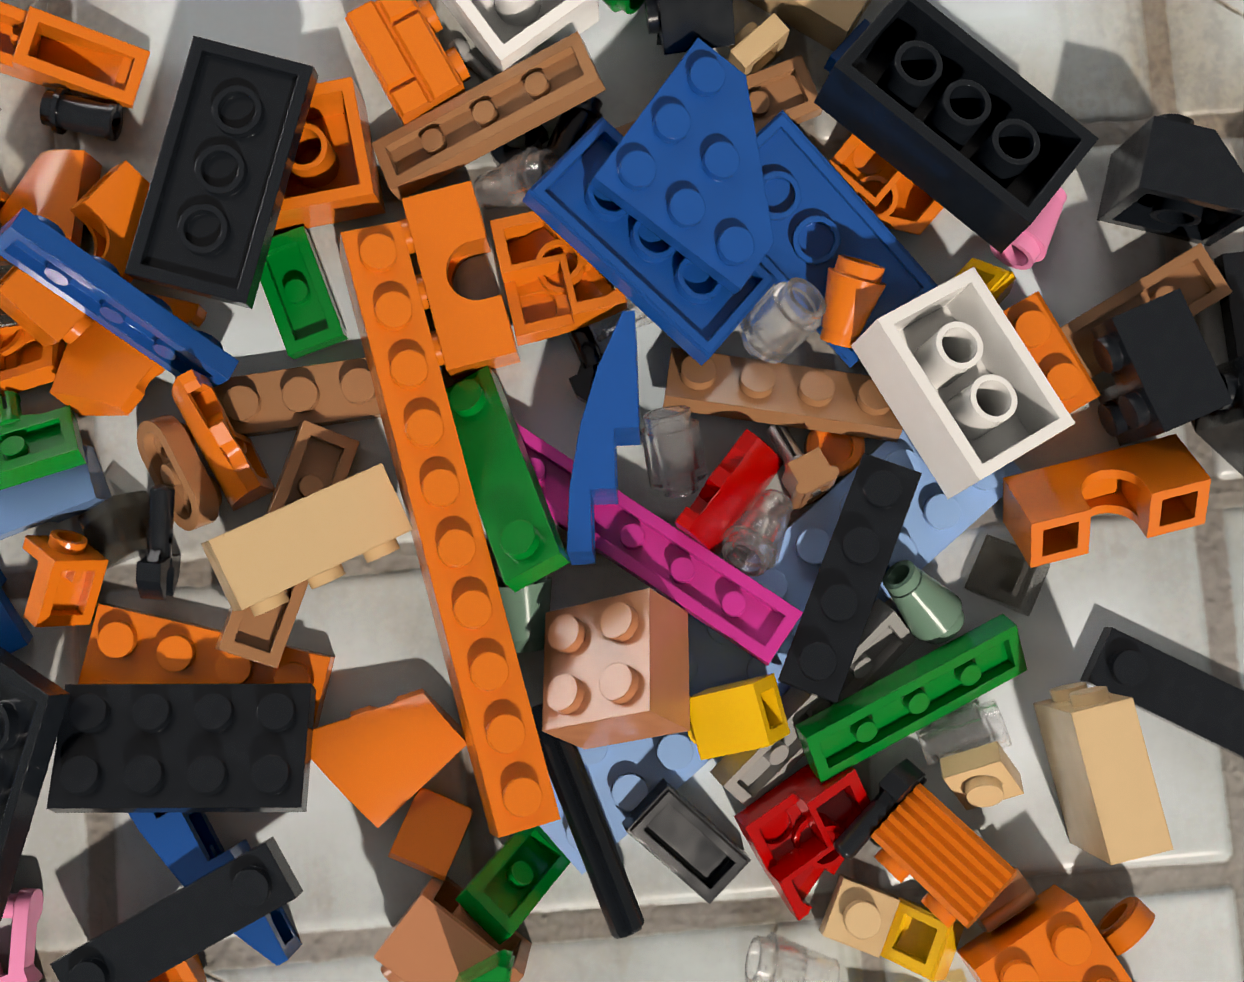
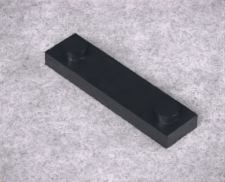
[1080,627,1244,759]
[50,837,303,982]

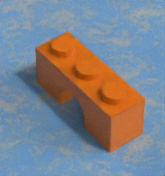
[0,160,150,346]
[397,180,521,380]
[1003,434,1211,568]

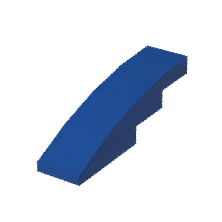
[567,310,641,565]
[129,812,302,966]

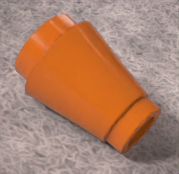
[819,255,887,348]

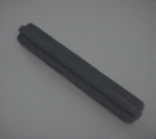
[531,703,644,939]

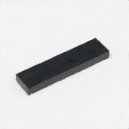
[778,453,922,704]

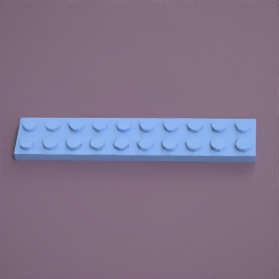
[540,429,1023,875]

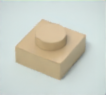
[728,13,790,76]
[940,741,1024,810]
[819,874,900,958]

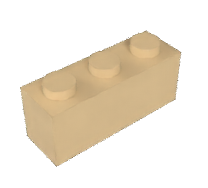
[201,463,413,617]

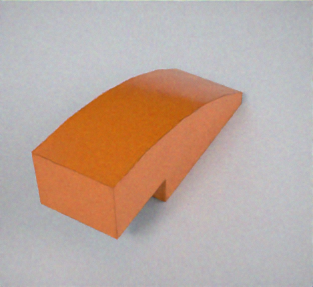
[0,1,150,109]

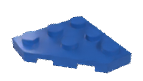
[590,38,774,295]

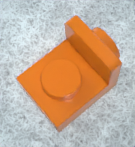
[22,529,109,627]

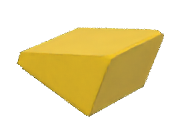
[880,897,964,982]

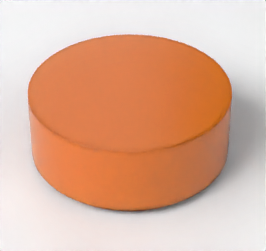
[804,430,865,477]
[1096,897,1155,956]

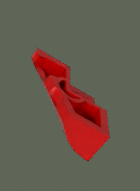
[675,429,783,556]
[734,764,870,921]

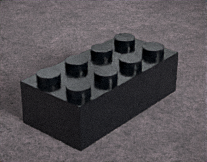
[814,0,1099,253]

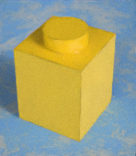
[687,673,790,760]

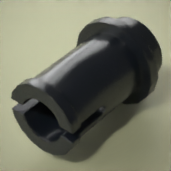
[40,87,123,141]
[542,96,604,163]

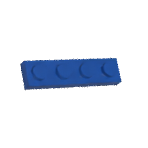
[0,207,239,388]

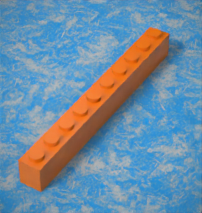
[339,221,561,838]

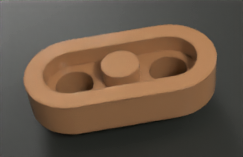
[137,415,222,531]

